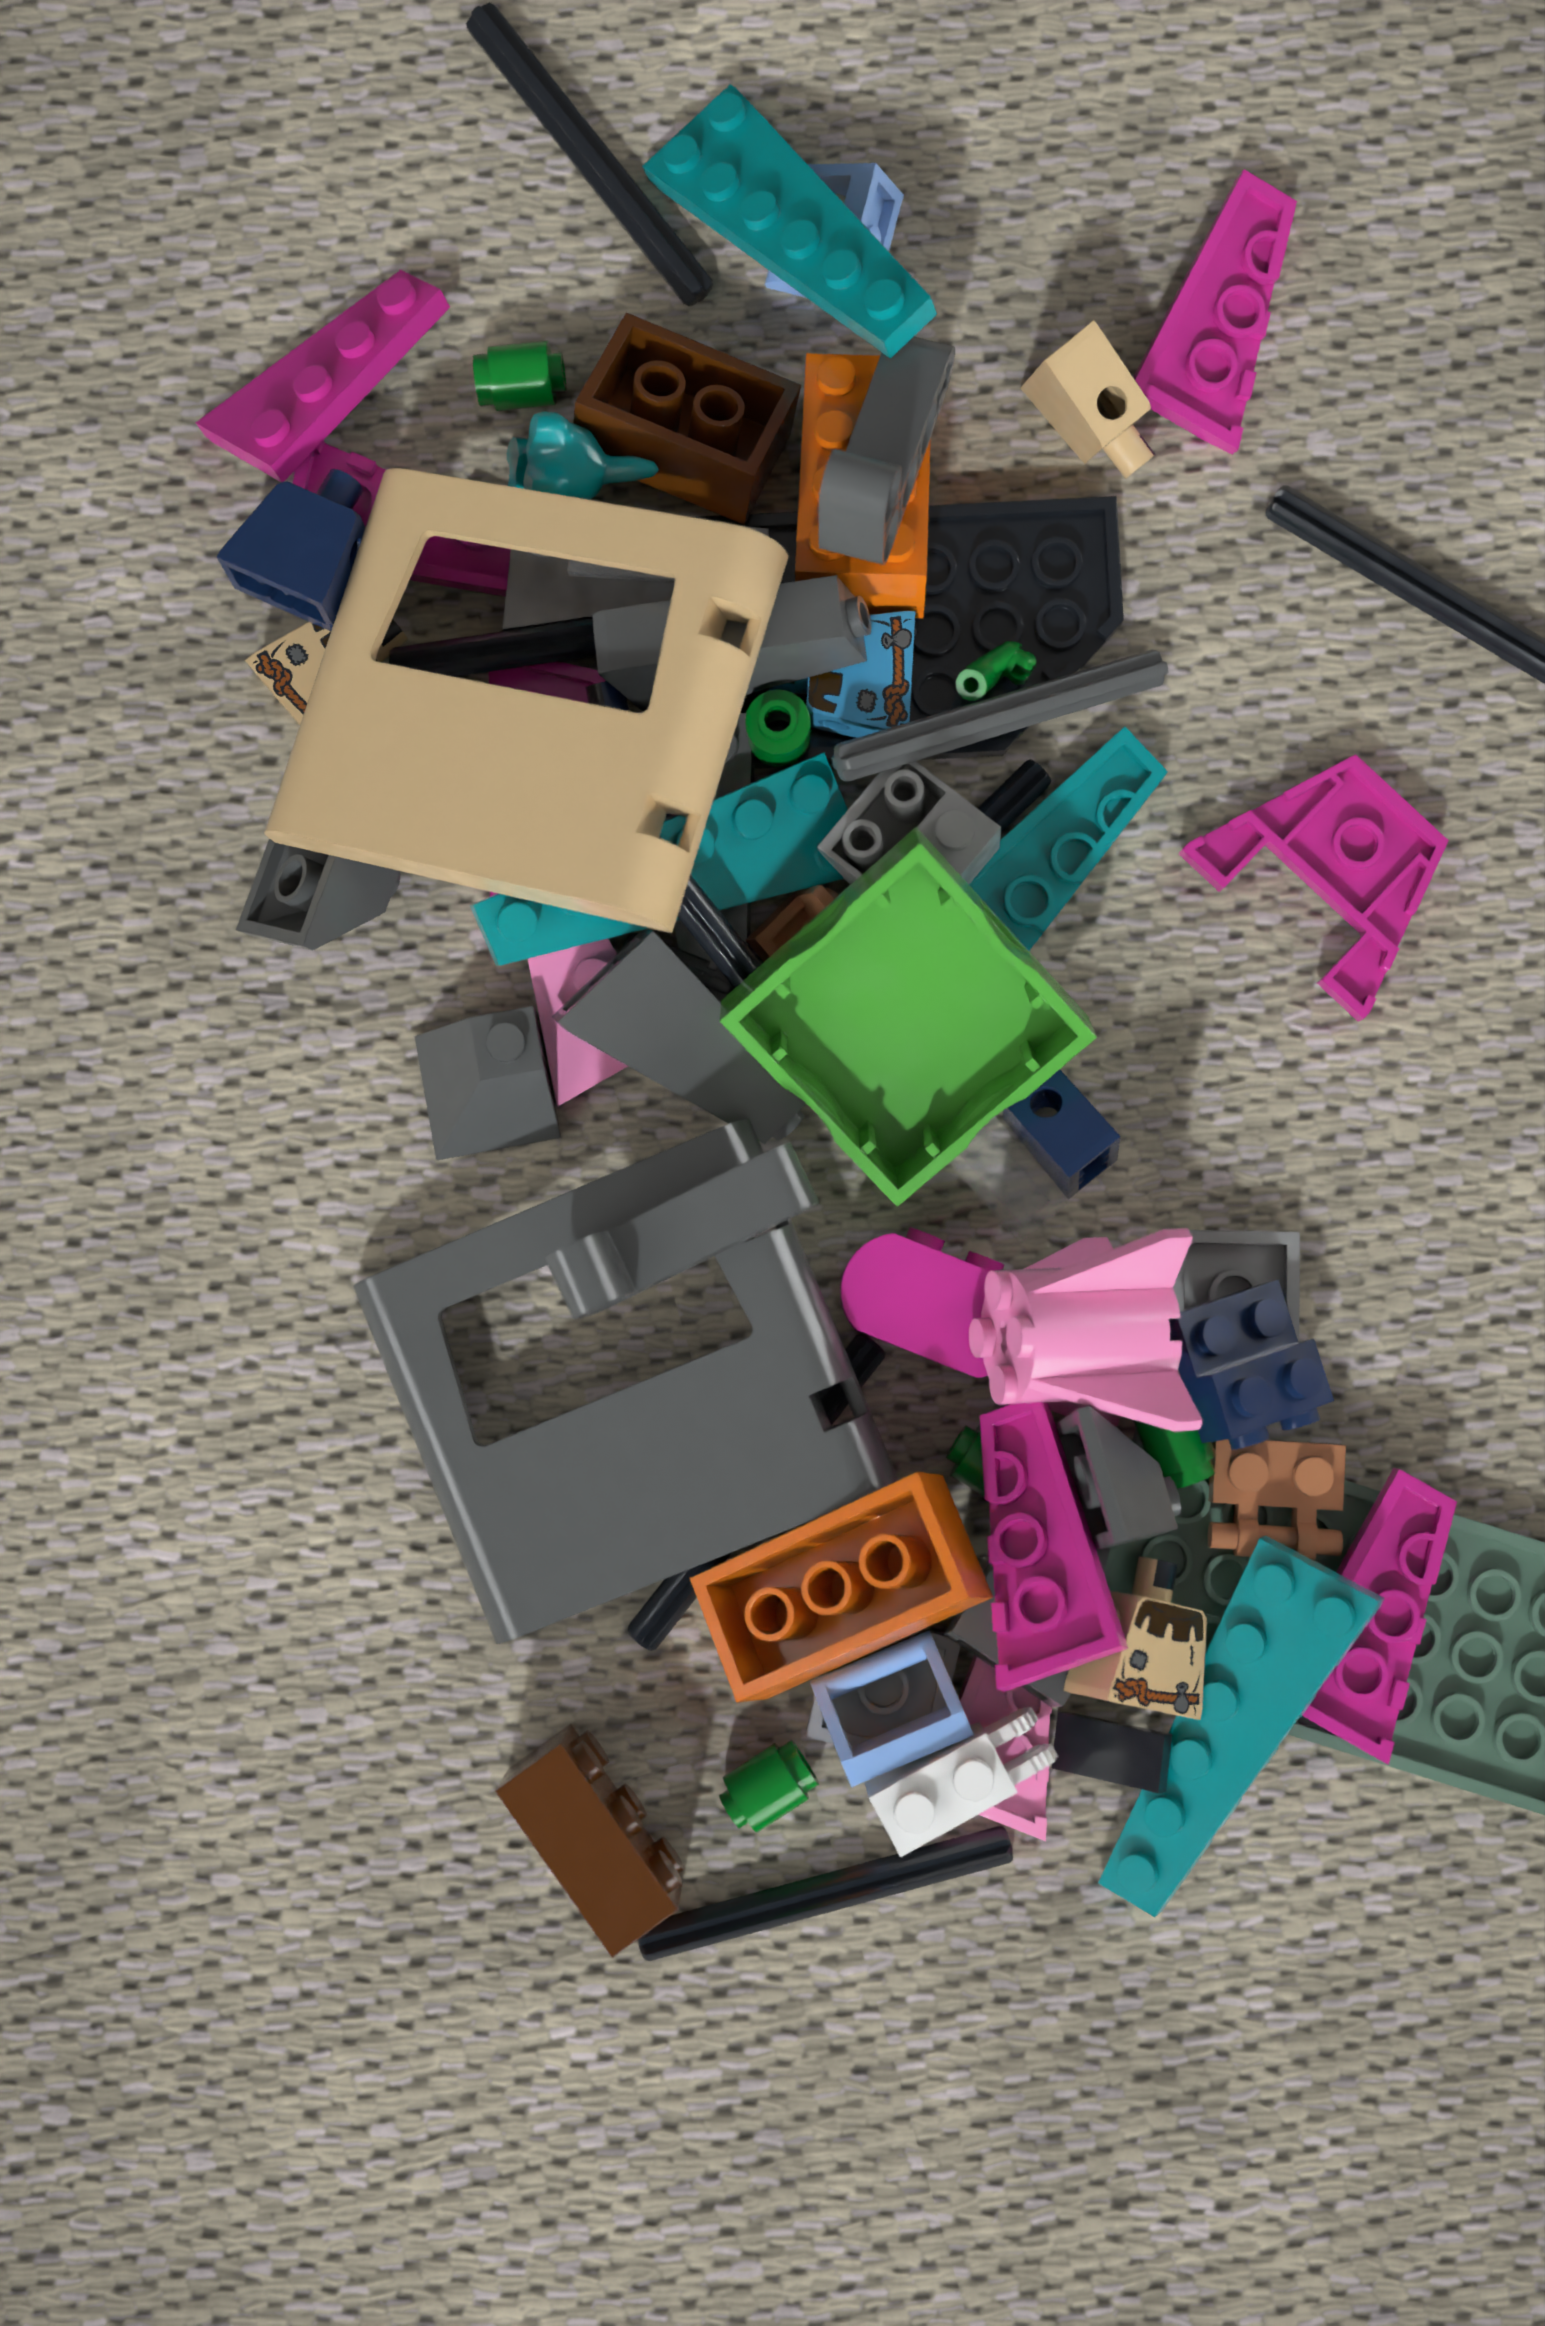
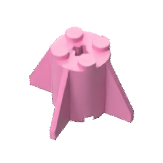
[969,1228,1203,1431]

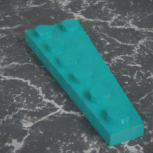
[642,84,937,359]
[969,726,1168,951]
[470,752,848,966]
[1098,1536,1384,1917]

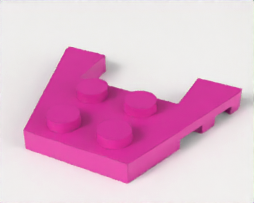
[1178,754,1449,1022]

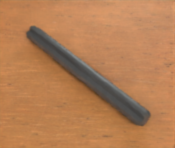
[831,650,1168,782]

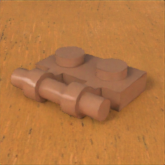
[1208,1439,1346,1561]

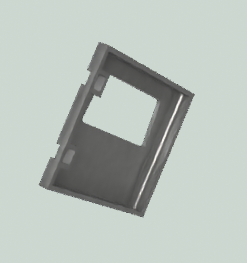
[353,1119,899,1644]

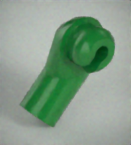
[956,641,1037,701]

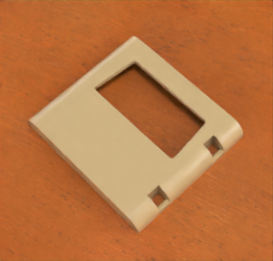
[264,468,788,933]

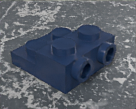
[1169,1280,1334,1450]

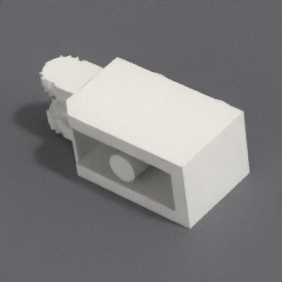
[864,1707,1058,1857]

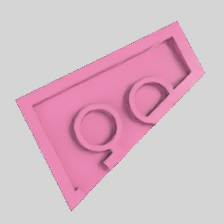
[528,939,628,1107]
[958,1655,1052,1841]

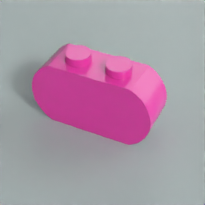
[840,1227,1005,1378]

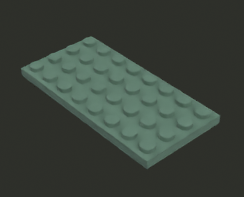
[1104,1429,1545,1815]

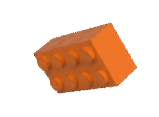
[795,353,931,619]
[690,1472,993,1702]

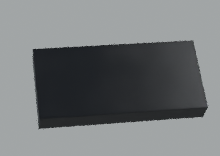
[1051,1711,1172,1793]

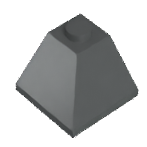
[236,839,401,951]
[415,1006,561,1161]
[1056,1406,1181,1551]

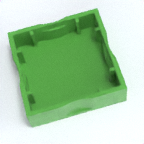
[719,827,1097,1207]

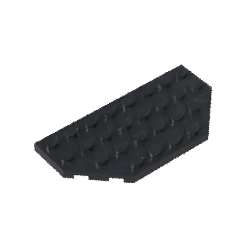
[693,496,1124,768]

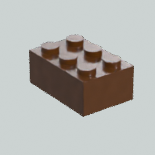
[573,312,801,525]
[495,1724,685,1958]

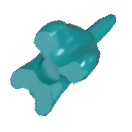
[506,411,659,500]

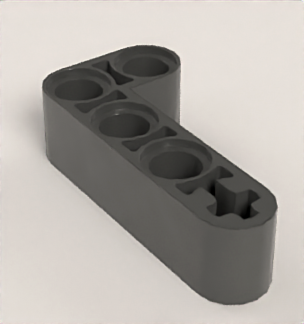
[819,336,955,565]
[544,1142,820,1320]

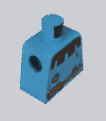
[769,611,915,738]

